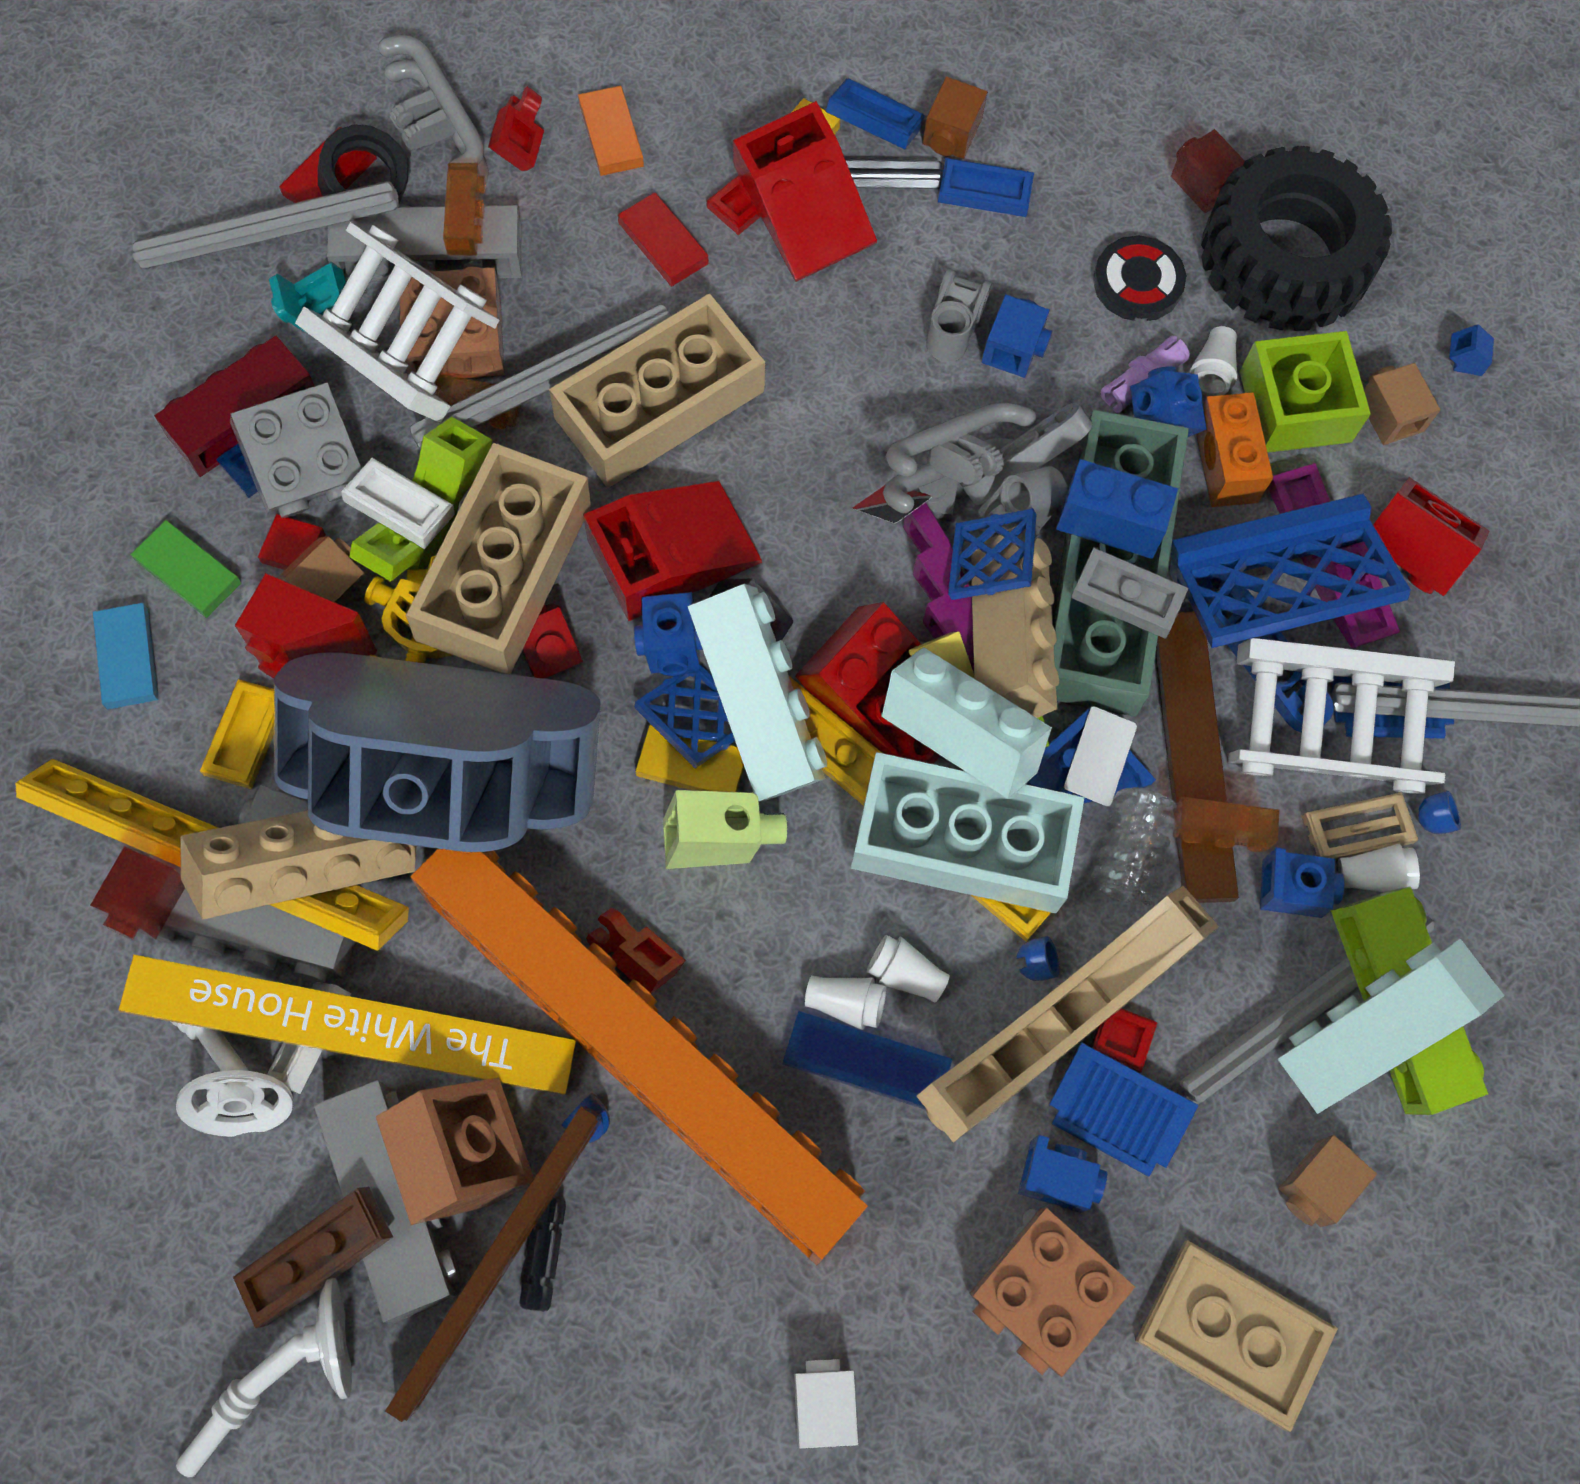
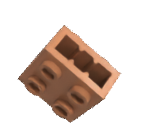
[400,266,505,380]
[969,1208,1135,1377]

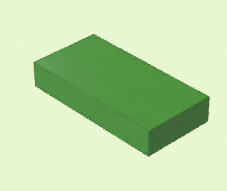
[130,520,241,618]

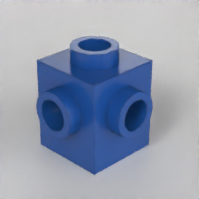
[1130,366,1207,437]
[634,592,703,676]

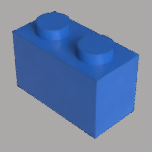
[1056,459,1178,559]

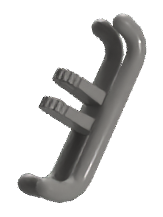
[378,35,489,201]
[883,403,1036,513]

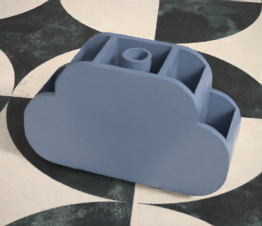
[274,653,601,852]

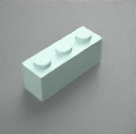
[882,647,1052,799]

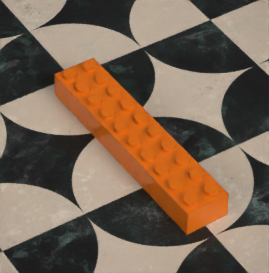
[410,849,868,1266]

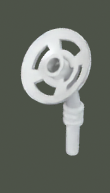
[170,1021,293,1137]
[176,1278,352,1477]

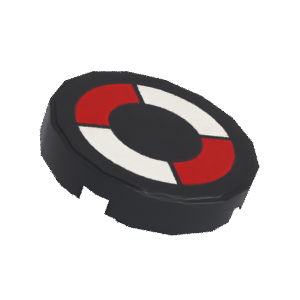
[1094,235,1187,321]

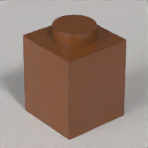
[923,76,988,159]

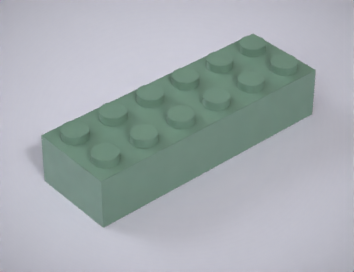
[1052,409,1189,717]

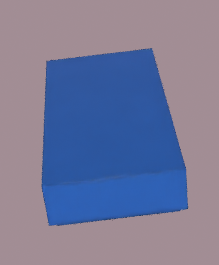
[826,78,925,149]
[938,158,1034,217]

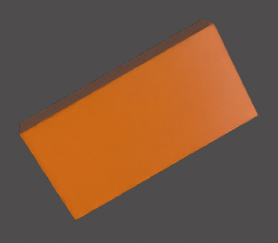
[578,85,644,176]

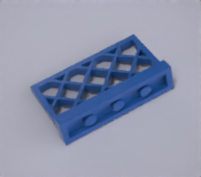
[1170,493,1411,648]

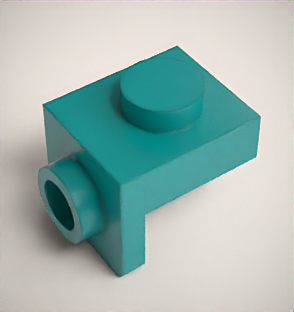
[269,262,346,333]

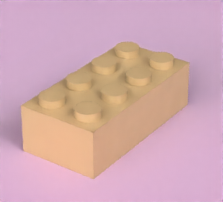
[549,293,765,488]
[406,443,591,674]

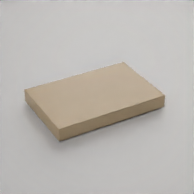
[1135,1240,1338,1432]

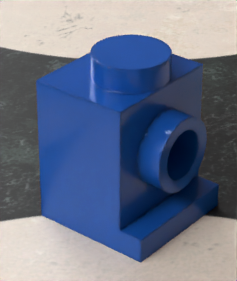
[1260,847,1345,918]
[1018,1135,1107,1213]

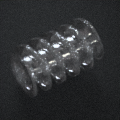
[1091,787,1178,906]

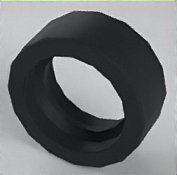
[317,124,408,204]

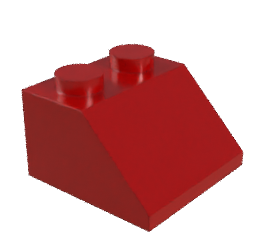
[1373,477,1490,596]
[235,573,377,678]

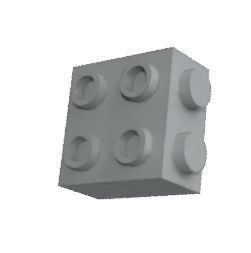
[230,383,361,518]

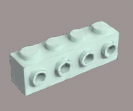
[688,584,827,801]
[1278,939,1505,1114]

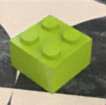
[1239,331,1371,453]

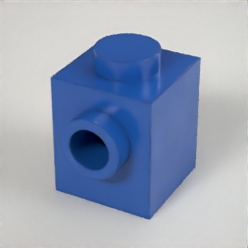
[981,294,1052,378]

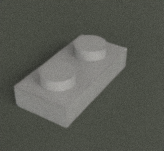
[1071,547,1188,639]

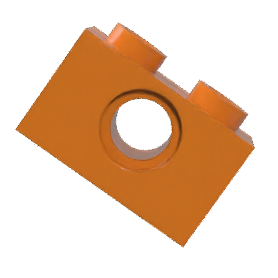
[1196,392,1273,507]

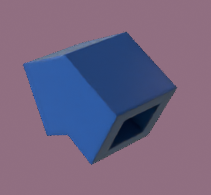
[1449,324,1494,376]

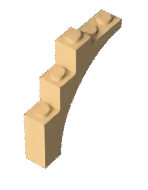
[917,886,1219,1143]

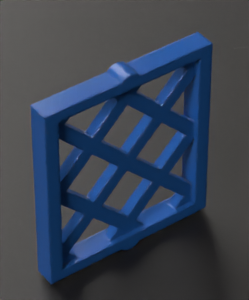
[948,508,1037,600]
[634,665,735,769]

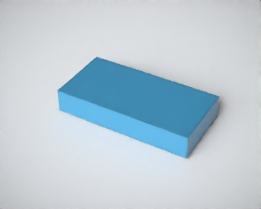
[93,603,159,710]

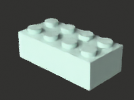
[850,752,1085,914]

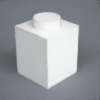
[794,1359,858,1449]

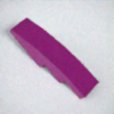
[1268,463,1400,649]
[903,502,974,673]

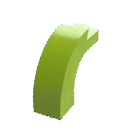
[349,417,493,581]

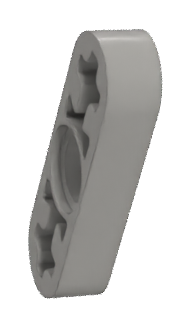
[960,403,1092,505]

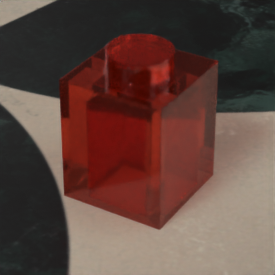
[1171,129,1245,213]
[90,846,185,940]

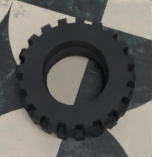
[1201,146,1392,331]

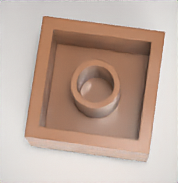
[376,1078,534,1225]

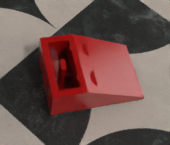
[733,101,877,282]
[583,481,762,621]
[795,602,941,764]

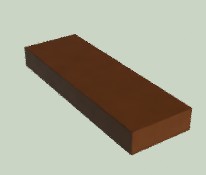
[233,1186,393,1328]

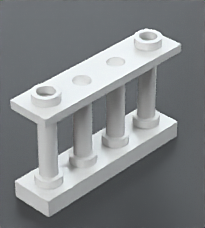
[295,222,500,423]
[1228,638,1455,794]

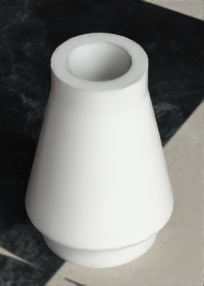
[1190,326,1237,396]
[1337,844,1420,892]
[867,935,950,1003]
[805,975,886,1030]

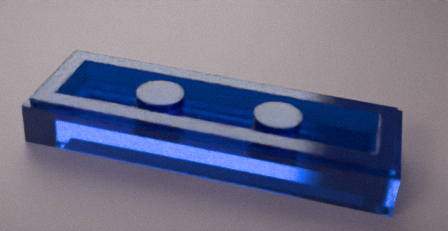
[782,1011,952,1110]

